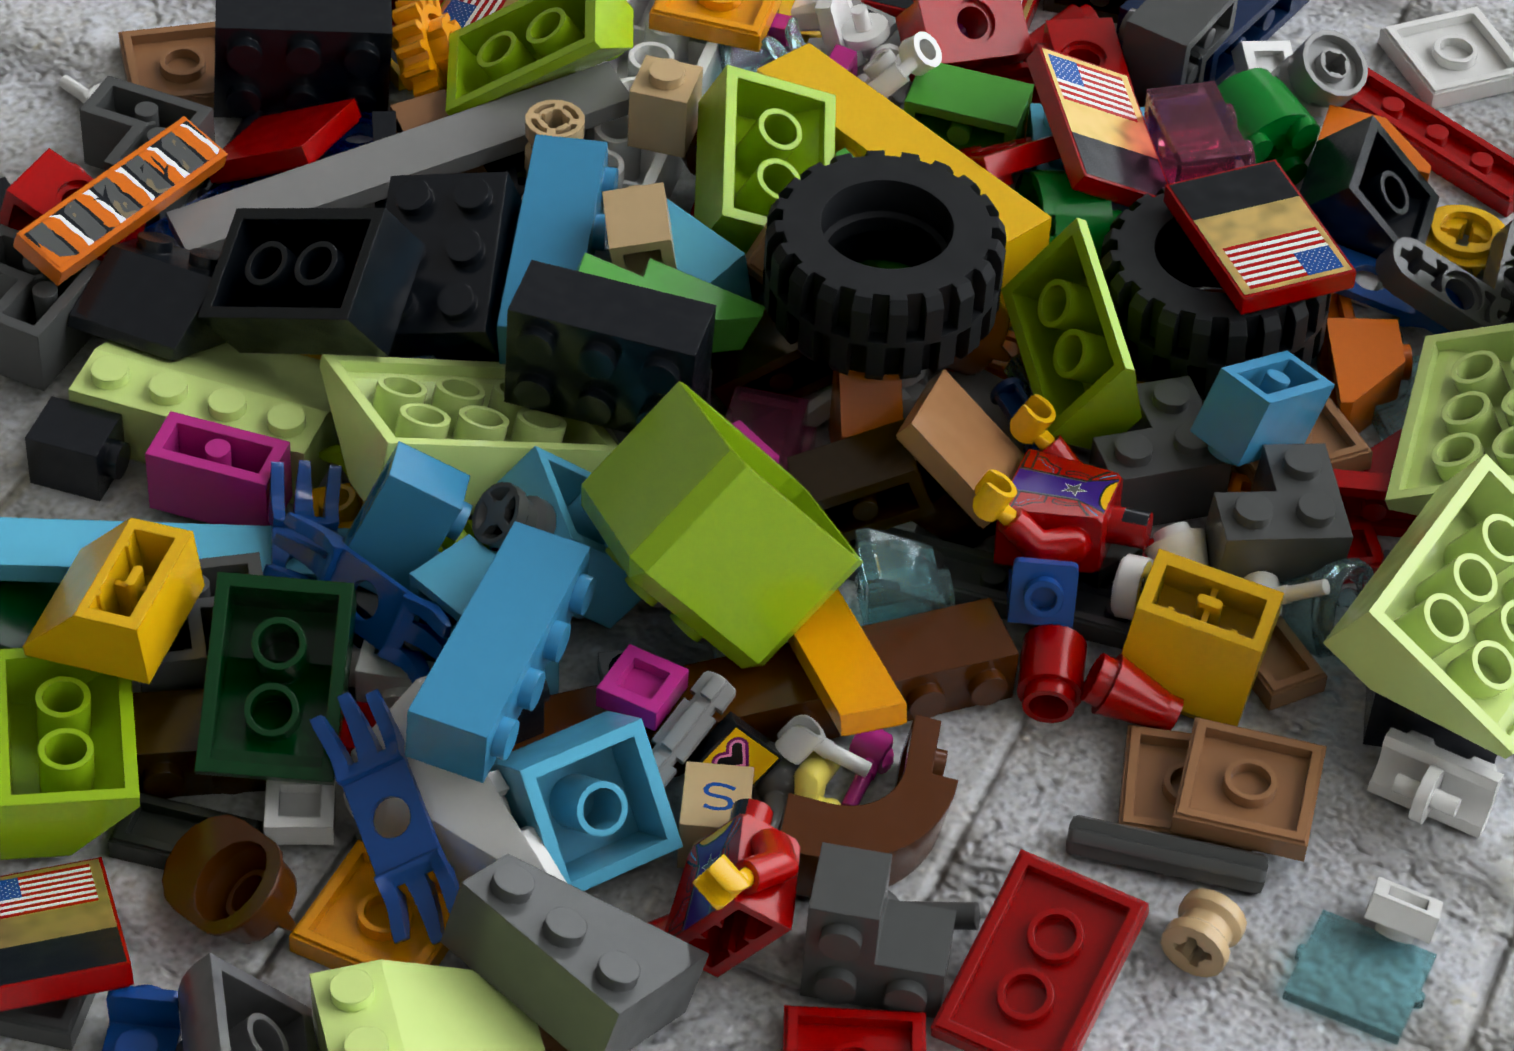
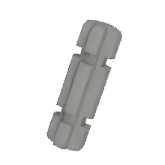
[651,671,736,788]

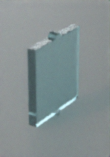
[1282,910,1437,1045]

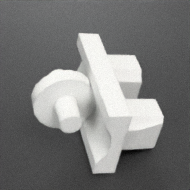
[791,0,890,67]
[1367,727,1504,838]

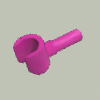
[841,729,894,806]

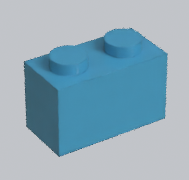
[1190,350,1335,466]
[344,441,473,595]

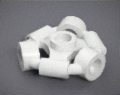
[857,32,942,98]

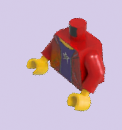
[972,394,1153,573]
[648,798,801,978]

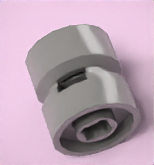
[1271,30,1368,126]

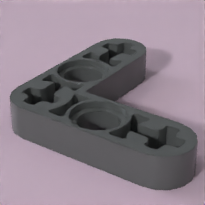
[1375,219,1514,332]

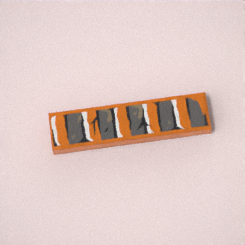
[13,116,228,286]

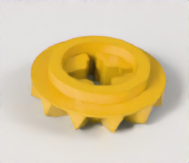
[1425,205,1505,277]

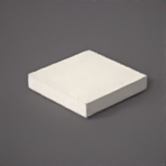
[1378,6,1514,109]

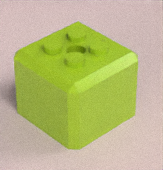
[581,381,863,668]

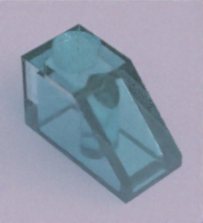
[855,528,955,626]

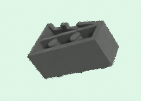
[440,854,709,1051]

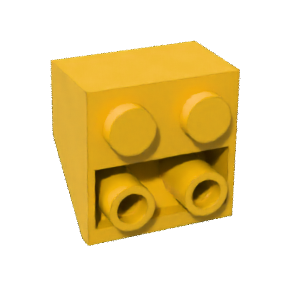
[23,517,205,684]
[1121,549,1284,726]

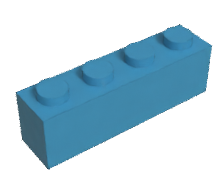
[497,134,618,364]
[405,521,596,783]

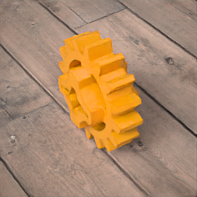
[392,0,461,97]

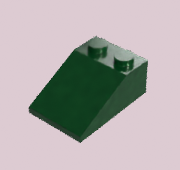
[195,572,357,785]

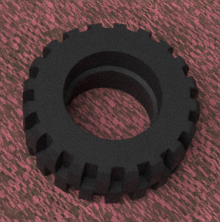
[762,150,1007,380]
[1100,187,1331,400]

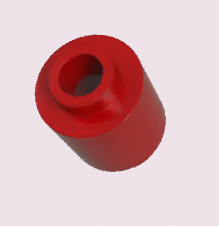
[1017,624,1087,723]

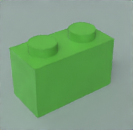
[904,63,1034,149]

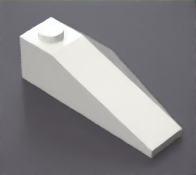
[344,675,567,886]

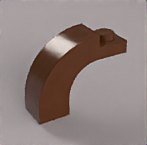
[777,714,959,897]

